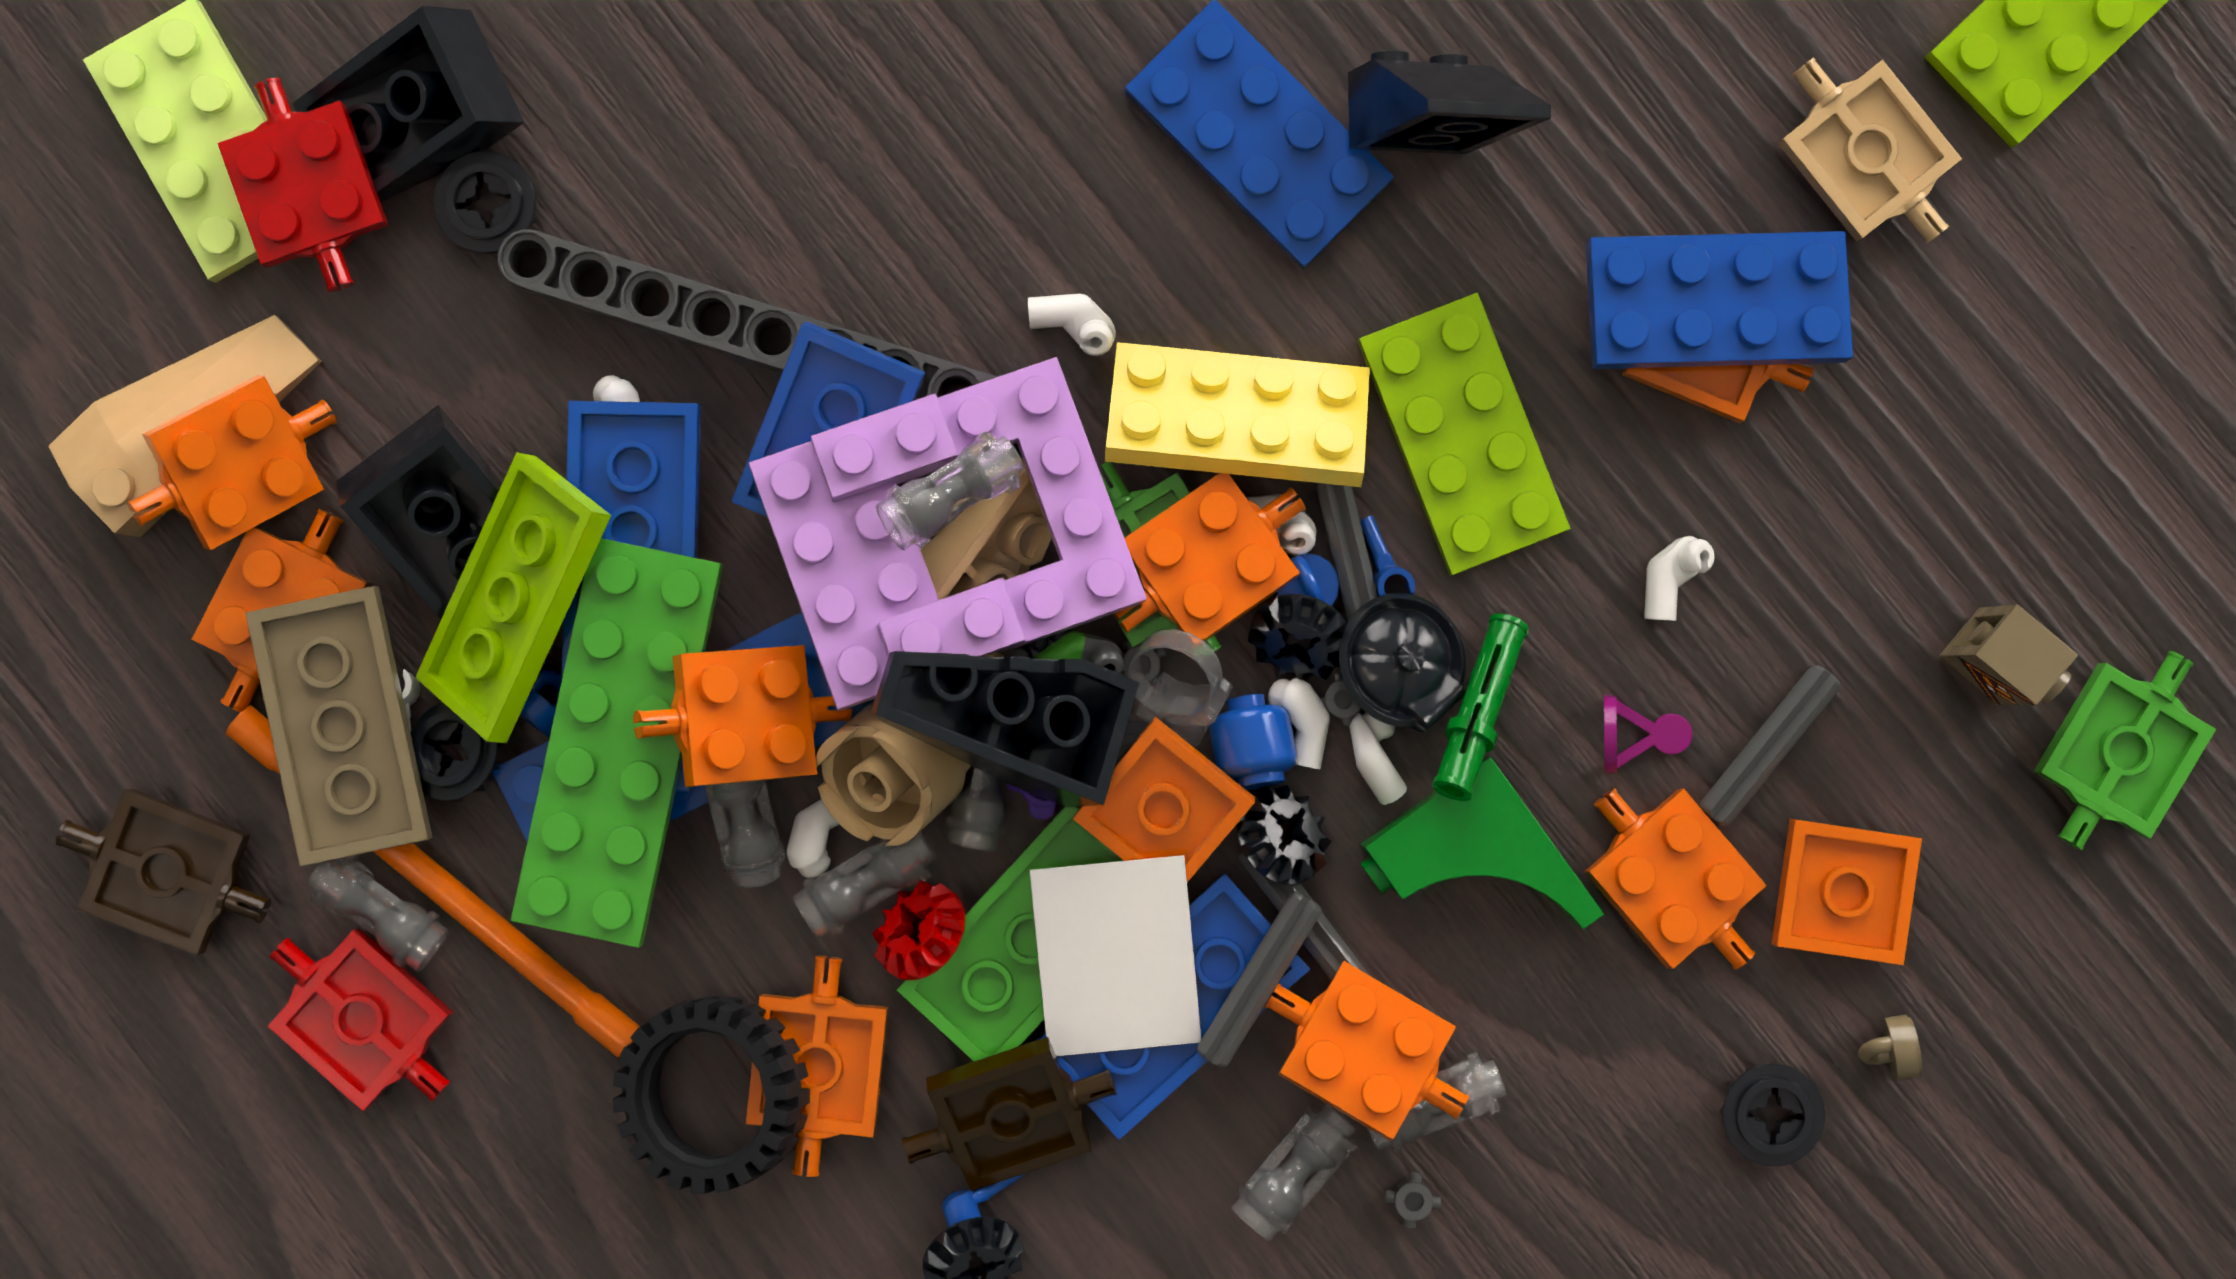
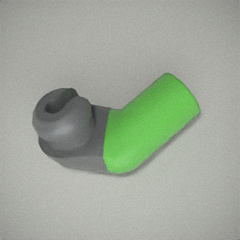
[1033,631,1124,674]

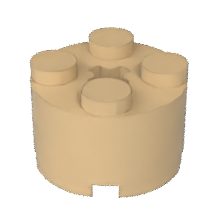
[816,701,971,846]

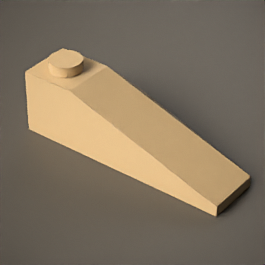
[48,315,322,537]
[921,458,1052,657]

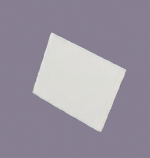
[1030,855,1201,1056]

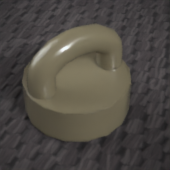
[1857,1014,1923,1081]

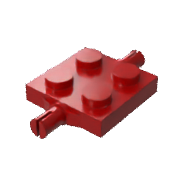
[217,78,389,292]
[267,928,454,1111]

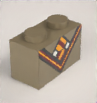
[1939,604,2078,705]

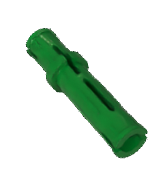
[1432,613,1528,801]

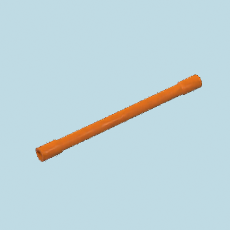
[225,705,640,1059]

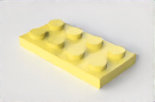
[1105,342,1370,487]

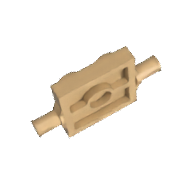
[1778,57,1962,243]

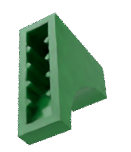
[1360,756,1604,929]

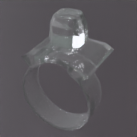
[1128,629,1234,747]

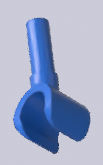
[1360,515,1415,597]
[942,1174,1024,1227]

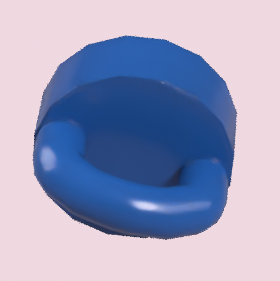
[1276,553,1339,606]
[520,669,562,738]

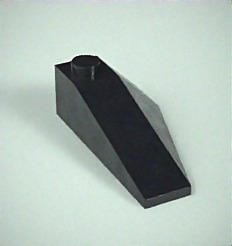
[870,651,1140,808]

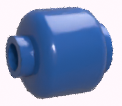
[1209,694,1297,790]

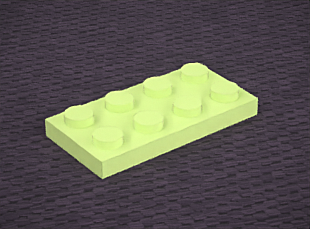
[83,0,267,283]

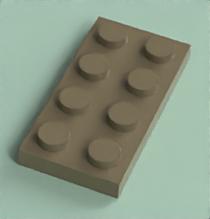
[245,586,433,866]

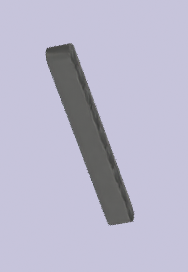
[498,229,1018,447]

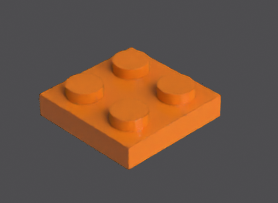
[1073,716,1255,883]
[1771,818,1922,965]

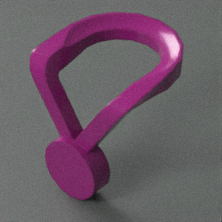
[1604,694,1693,775]

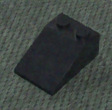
[292,6,525,202]
[1348,51,1551,154]
[336,405,502,619]

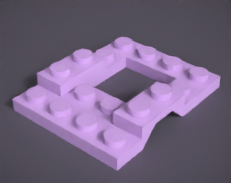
[749,357,1147,711]

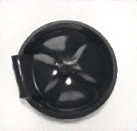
[1339,593,1466,732]

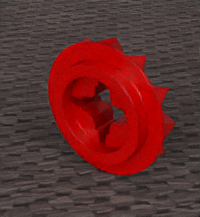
[872,880,965,981]

